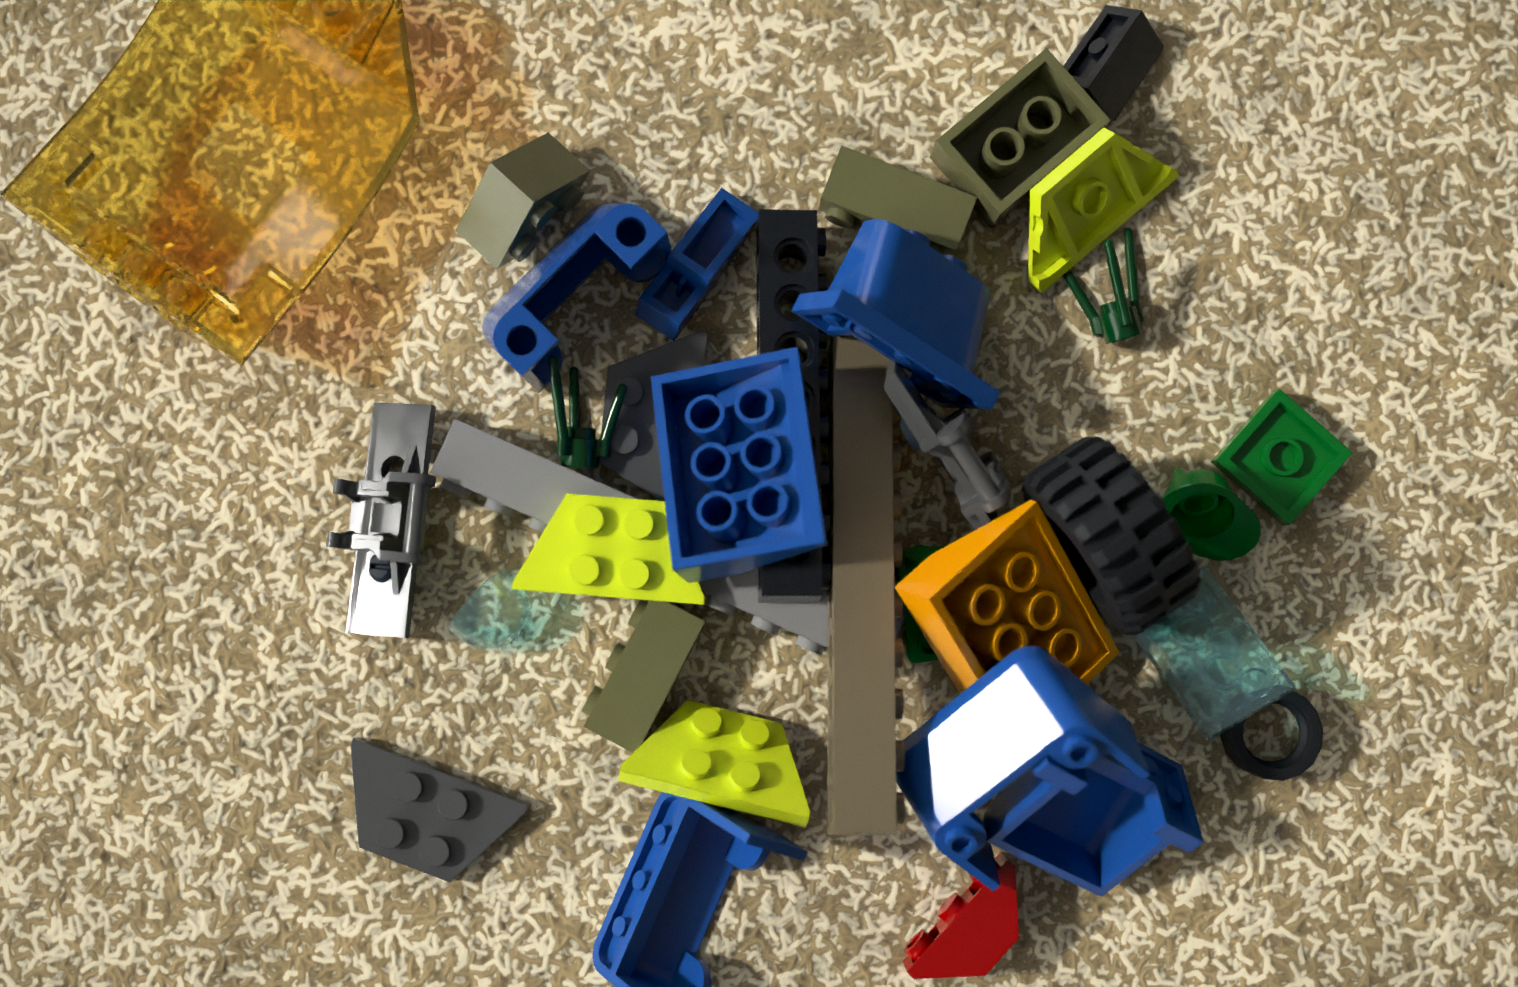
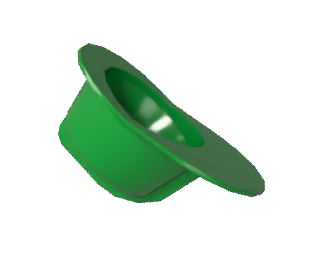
[1161,466,1261,561]

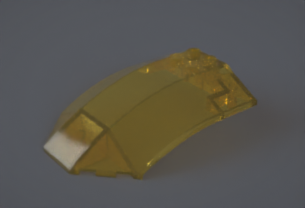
[0,0,420,366]

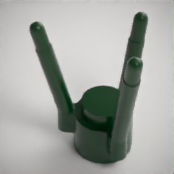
[1063,228,1144,344]
[548,355,627,468]

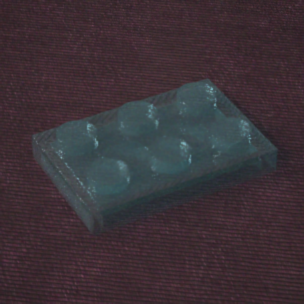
[1133,565,1295,742]

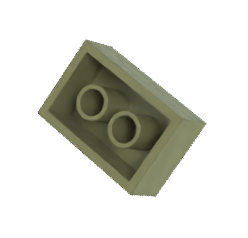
[929,48,1111,229]

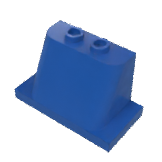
[791,219,1001,410]
[983,742,1204,897]

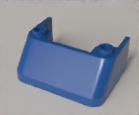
[896,646,1150,891]
[593,792,808,987]

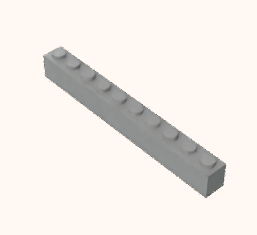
[430,419,904,655]

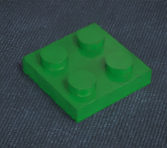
[1211,389,1353,526]

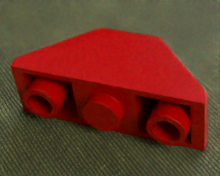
[903,852,1019,979]

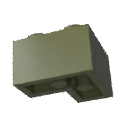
[455,132,590,269]

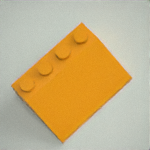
[895,500,1120,694]

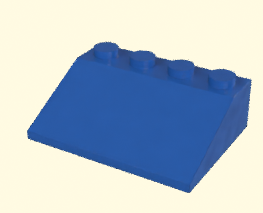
[651,347,827,583]

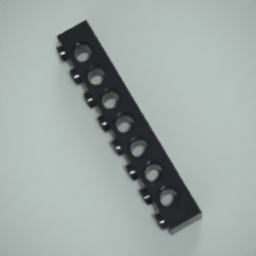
[756,209,831,603]

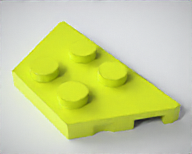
[1028,127,1179,293]
[512,494,705,605]
[618,700,810,828]

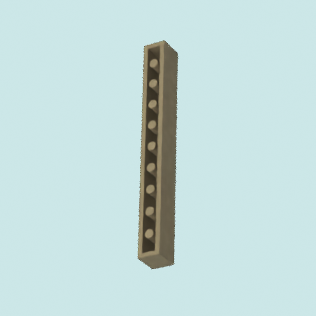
[828,335,905,836]

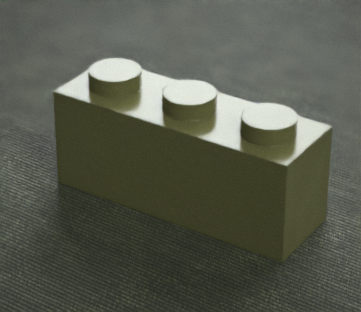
[819,145,977,257]
[582,600,707,753]

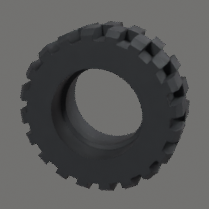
[1022,437,1201,635]

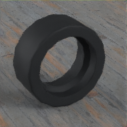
[1220,685,1323,781]

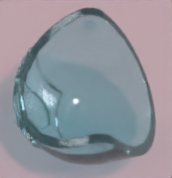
[448,568,533,651]

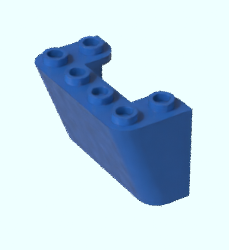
[482,203,672,393]

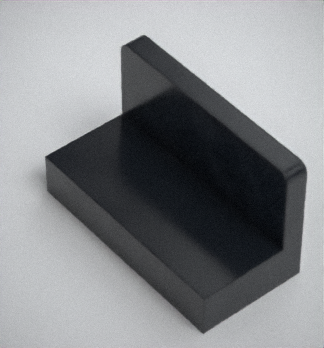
[1063,5,1164,122]

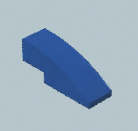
[635,188,758,341]

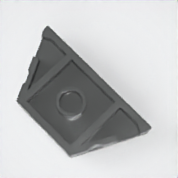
[599,331,708,501]
[350,737,531,882]

